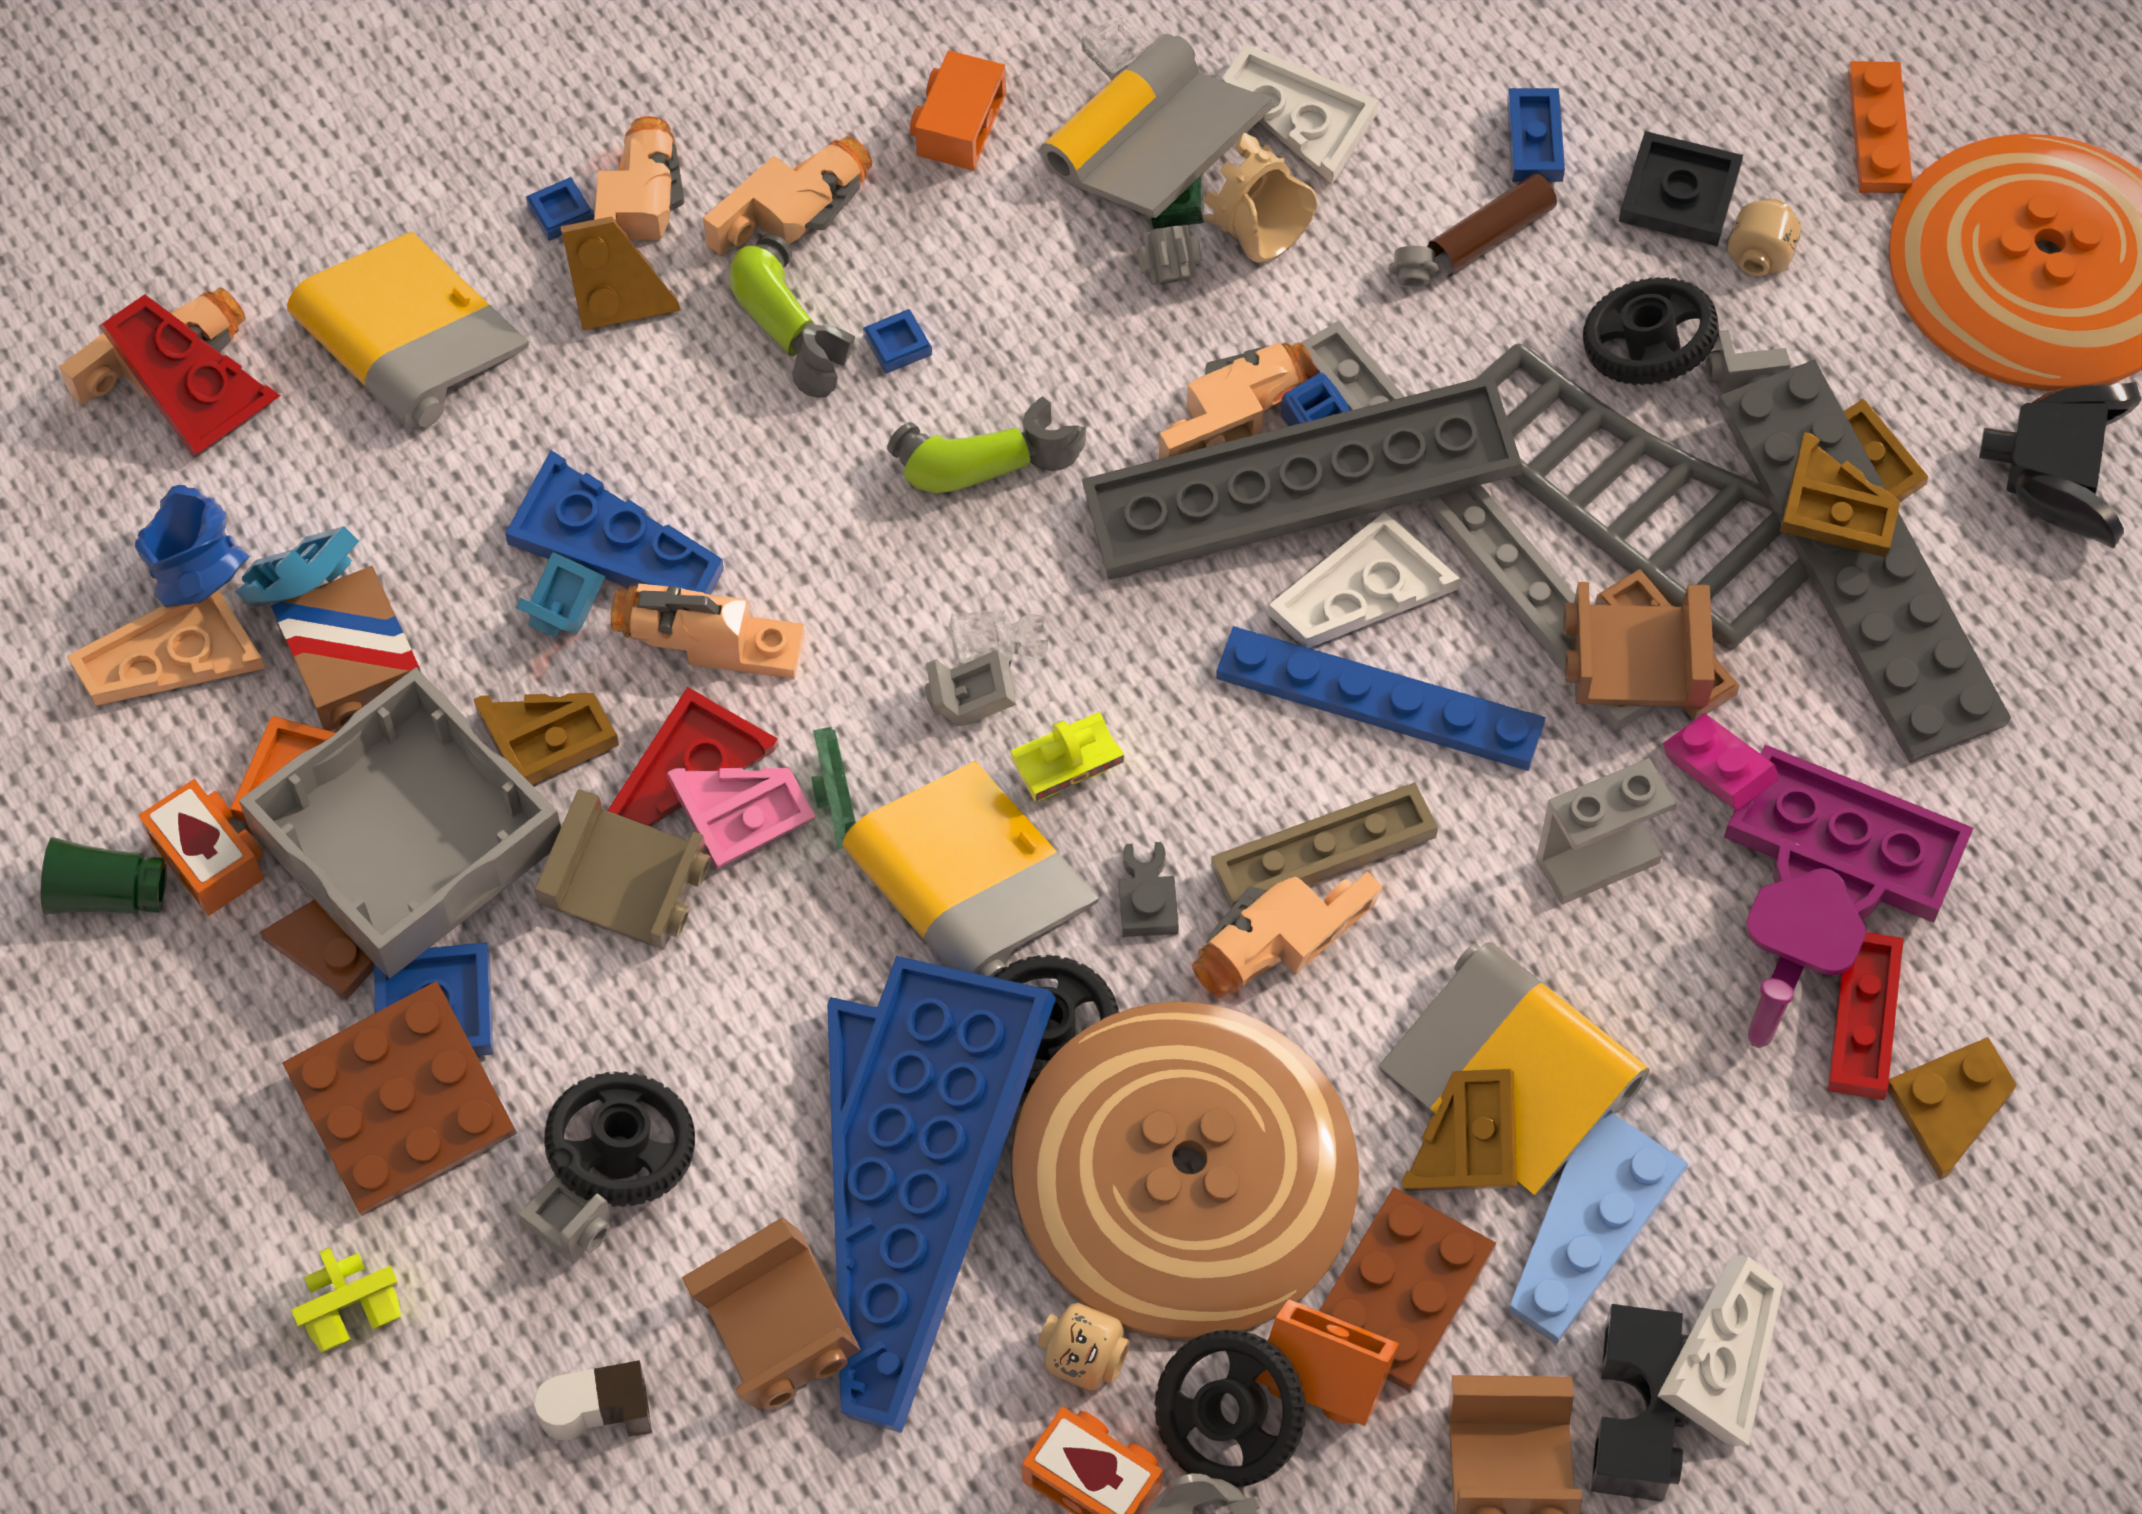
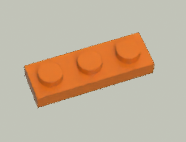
[1848,61,1913,193]

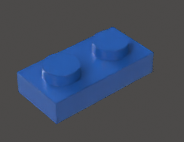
[1507,88,1565,182]

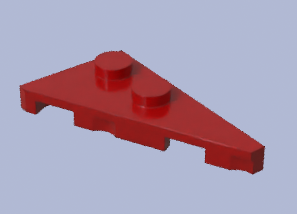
[607,687,778,827]

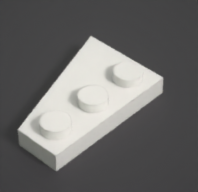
[1222,43,1379,185]
[1268,511,1460,648]
[1658,1257,1783,1446]

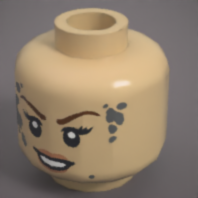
[1728,198,1801,277]
[1037,1303,1130,1391]

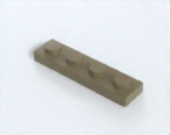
[1211,782,1438,908]

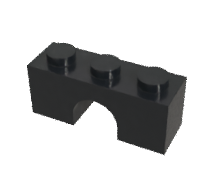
[1591,1304,1689,1502]

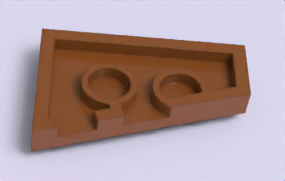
[260,900,374,1000]

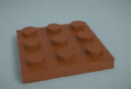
[282,981,517,1215]

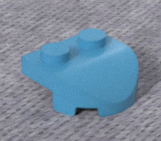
[235,526,359,607]

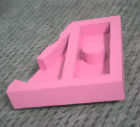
[666,768,816,870]

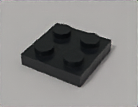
[1618,131,1744,246]

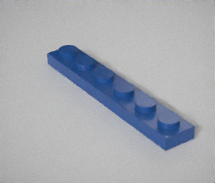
[1216,626,1546,771]

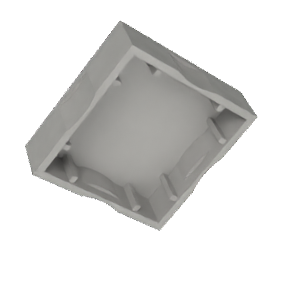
[239,667,561,979]

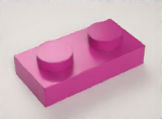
[1663,713,1779,811]

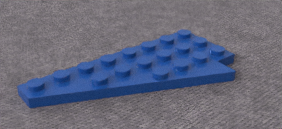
[827,956,1056,1433]

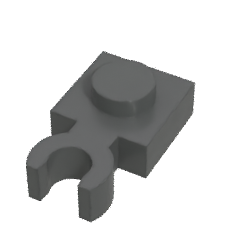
[1119,842,1179,937]

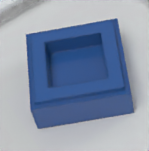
[526,177,594,241]
[863,309,932,374]

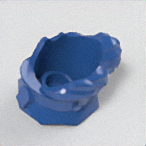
[135,485,250,607]

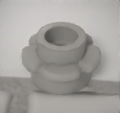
[1388,246,1439,286]

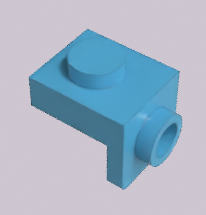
[516,552,606,638]

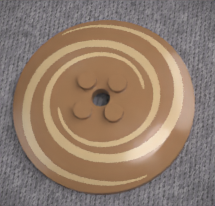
[1011,1002,1359,1341]

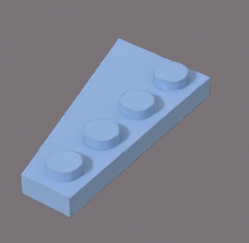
[1508,1111,1688,1345]

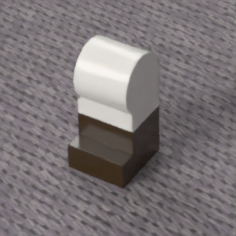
[534,1360,652,1440]

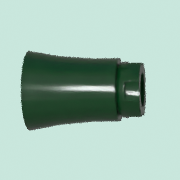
[40,837,167,915]

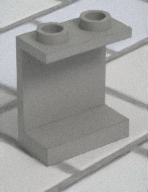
[1536,758,1676,905]

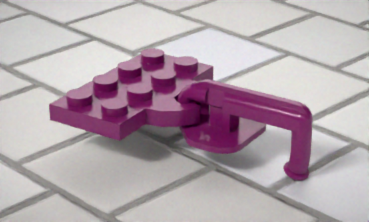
[1724,744,1974,1048]

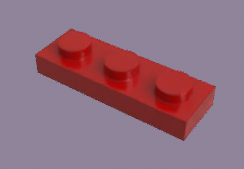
[1827,932,1904,1100]

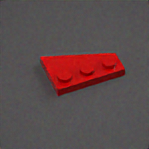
[98,294,281,456]

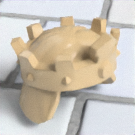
[1204,133,1318,263]

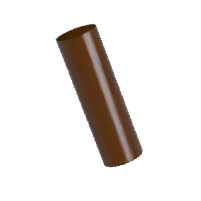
[1427,174,1557,276]

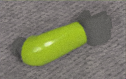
[729,234,855,398]
[887,396,1086,494]

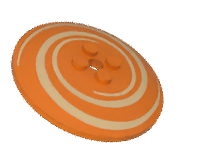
[1888,134,2142,391]

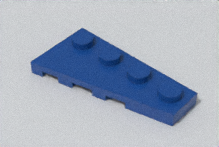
[505,450,724,595]

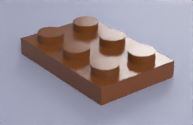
[1319,1187,1496,1392]

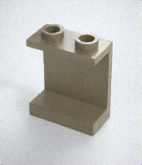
[534,789,711,950]

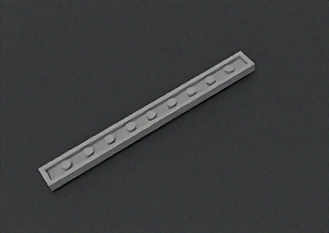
[1296,321,1656,731]

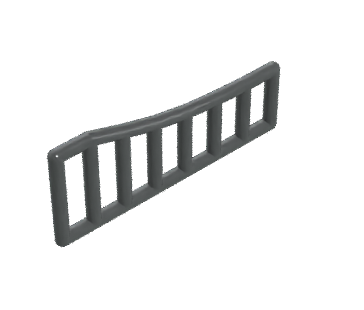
[1476,343,1809,649]

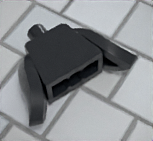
[1979,382,2142,549]

